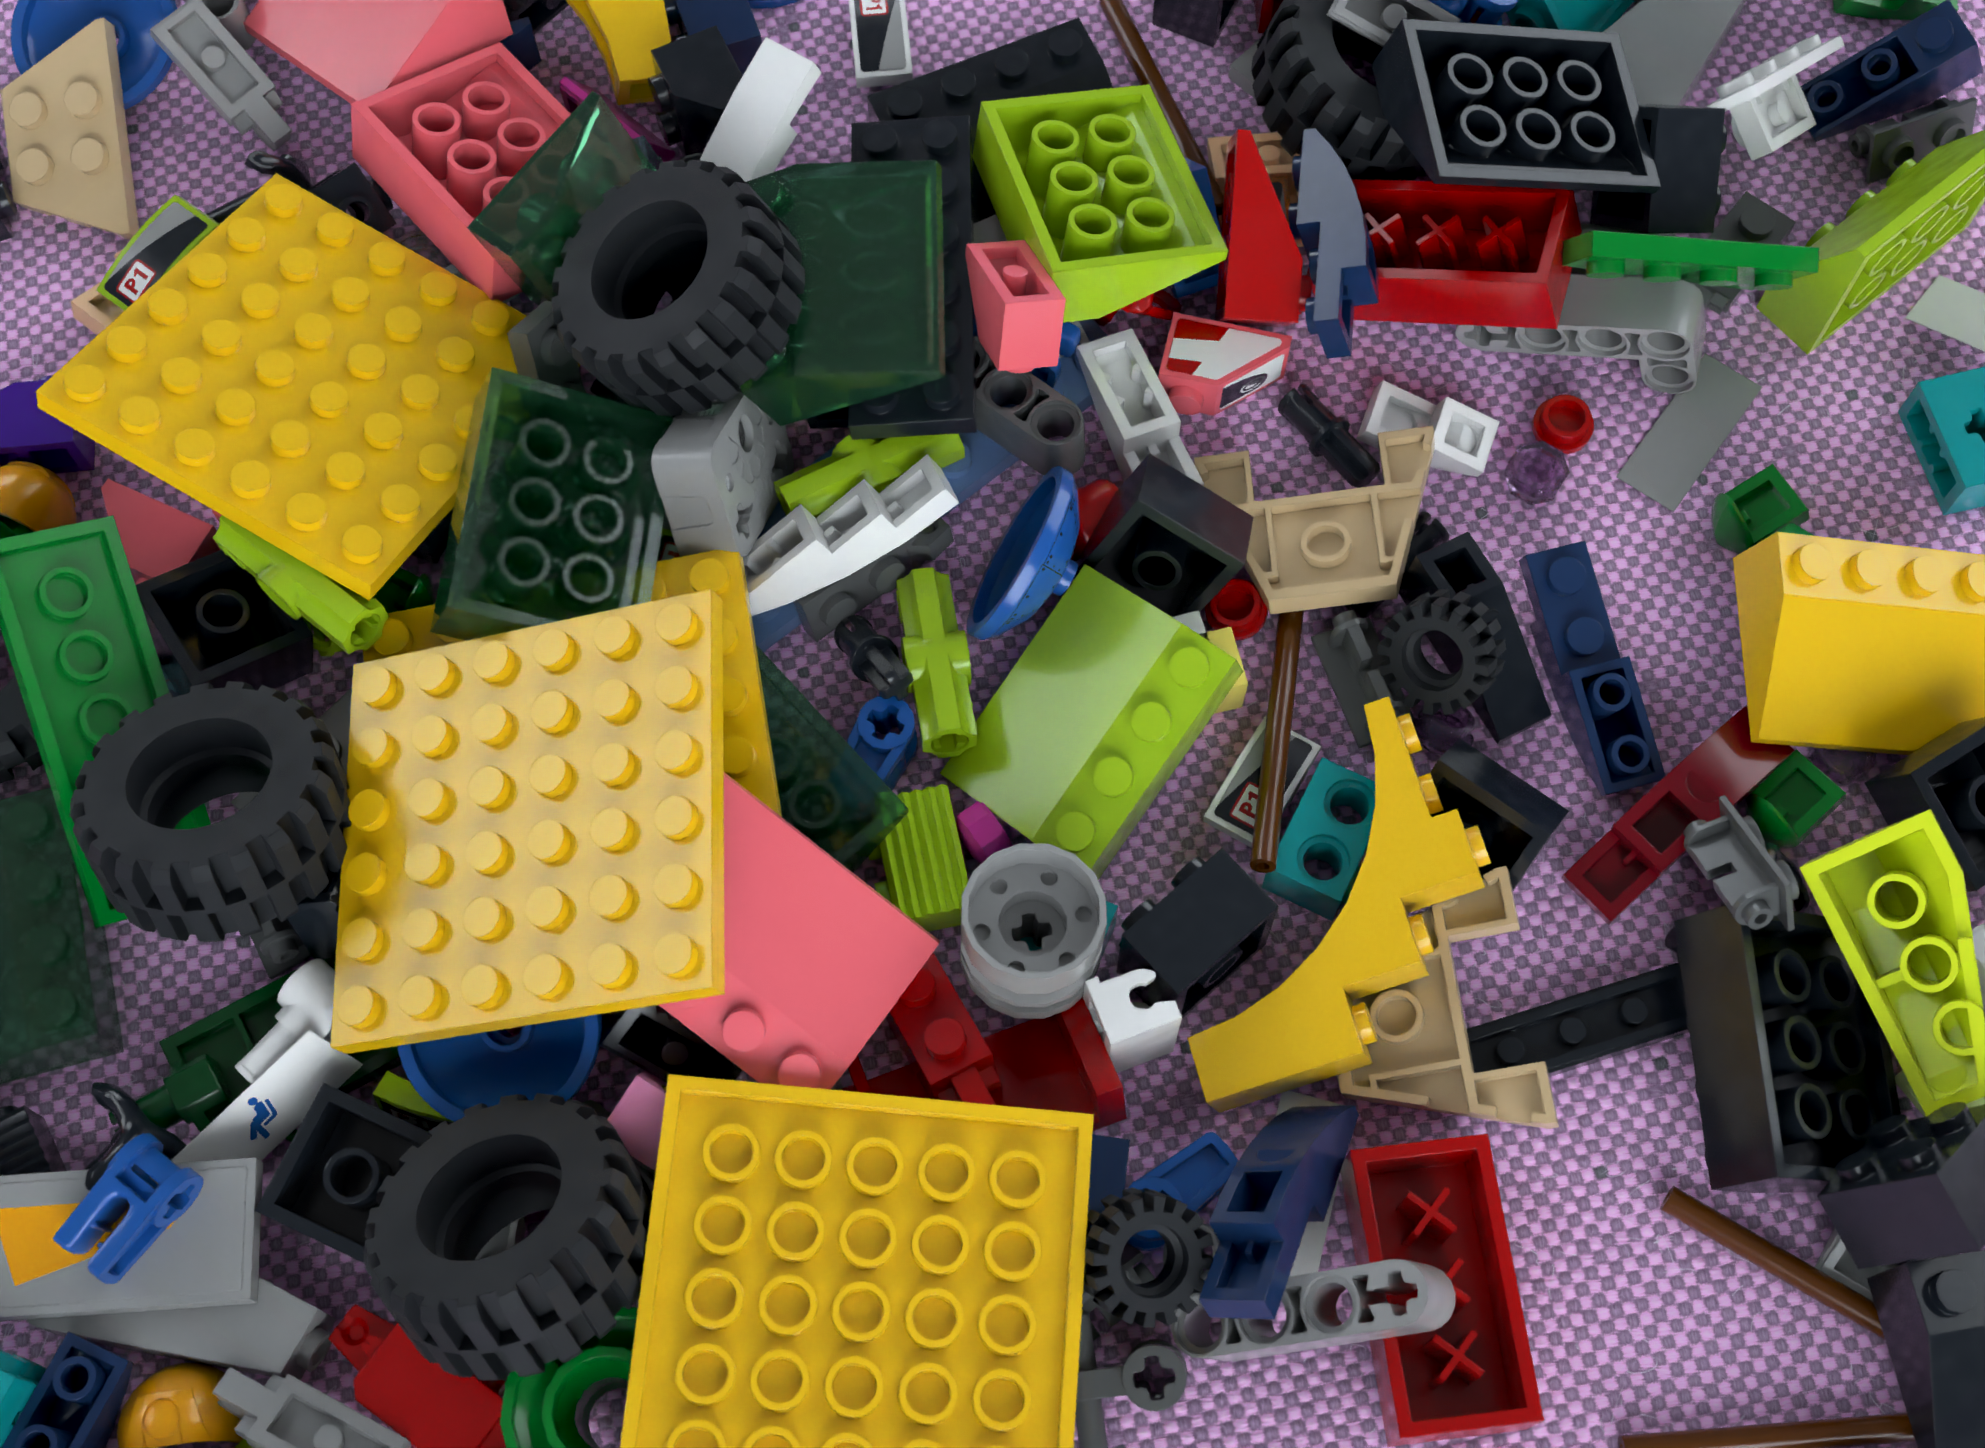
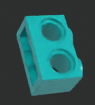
[1261,757,1375,921]

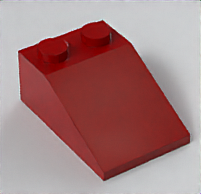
[1215,129,1312,327]

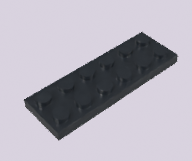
[848,115,977,440]

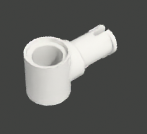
[235,958,335,1084]

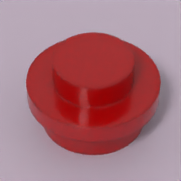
[1532,394,1594,454]
[1205,579,1268,641]

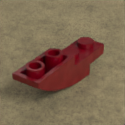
[1561,705,1794,925]

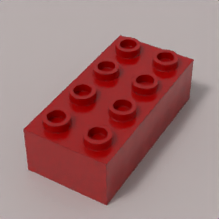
[1306,180,1582,329]
[1340,1133,1544,1447]

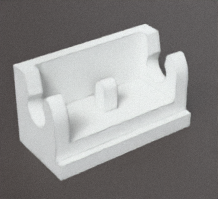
[1083,969,1182,1073]

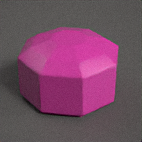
[956,801,1013,864]

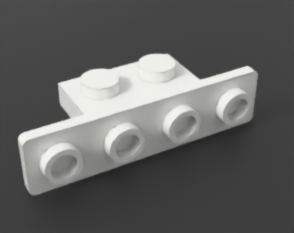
[1705,34,1845,161]

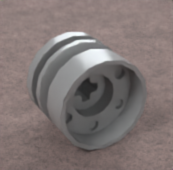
[960,843,1107,1019]

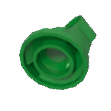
[500,1307,638,1448]

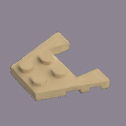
[1194,426,1435,615]
[1338,866,1559,1129]

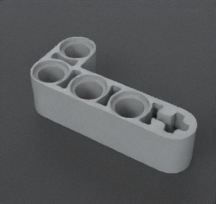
[1455,274,1707,394]
[1163,1223,1456,1361]

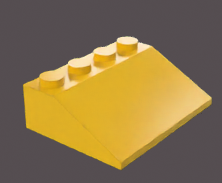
[1733,532,1985,755]

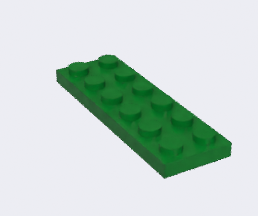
[0,515,211,929]

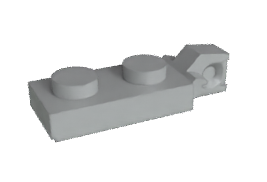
[150,0,292,152]
[212,1367,412,1448]

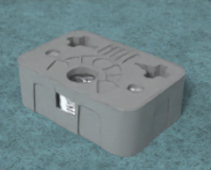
[651,371,794,557]

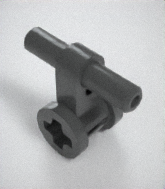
[1075,1310,1187,1448]

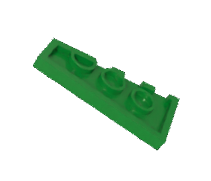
[1562,230,1819,290]

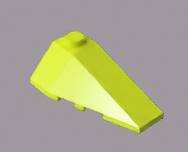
[1799,809,1985,1116]

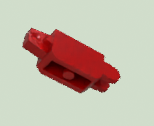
[885,952,1001,1105]
[328,1304,506,1448]

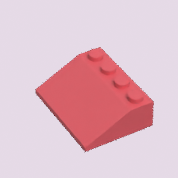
[244,0,513,104]
[351,42,631,301]
[659,772,940,1089]

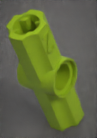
[773,433,965,518]
[213,515,389,654]
[896,567,977,758]

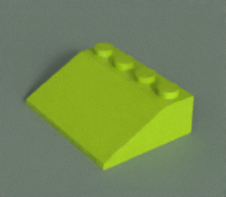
[972,84,1228,323]
[1756,130,1985,355]
[940,564,1243,880]

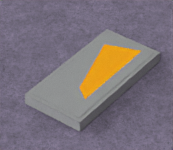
[0,1158,263,1322]

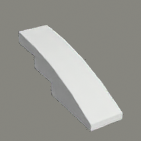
[700,37,822,204]
[1076,328,1204,486]
[743,454,959,616]

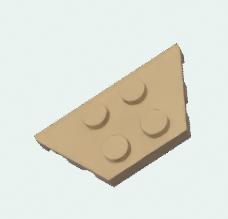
[0,18,139,240]

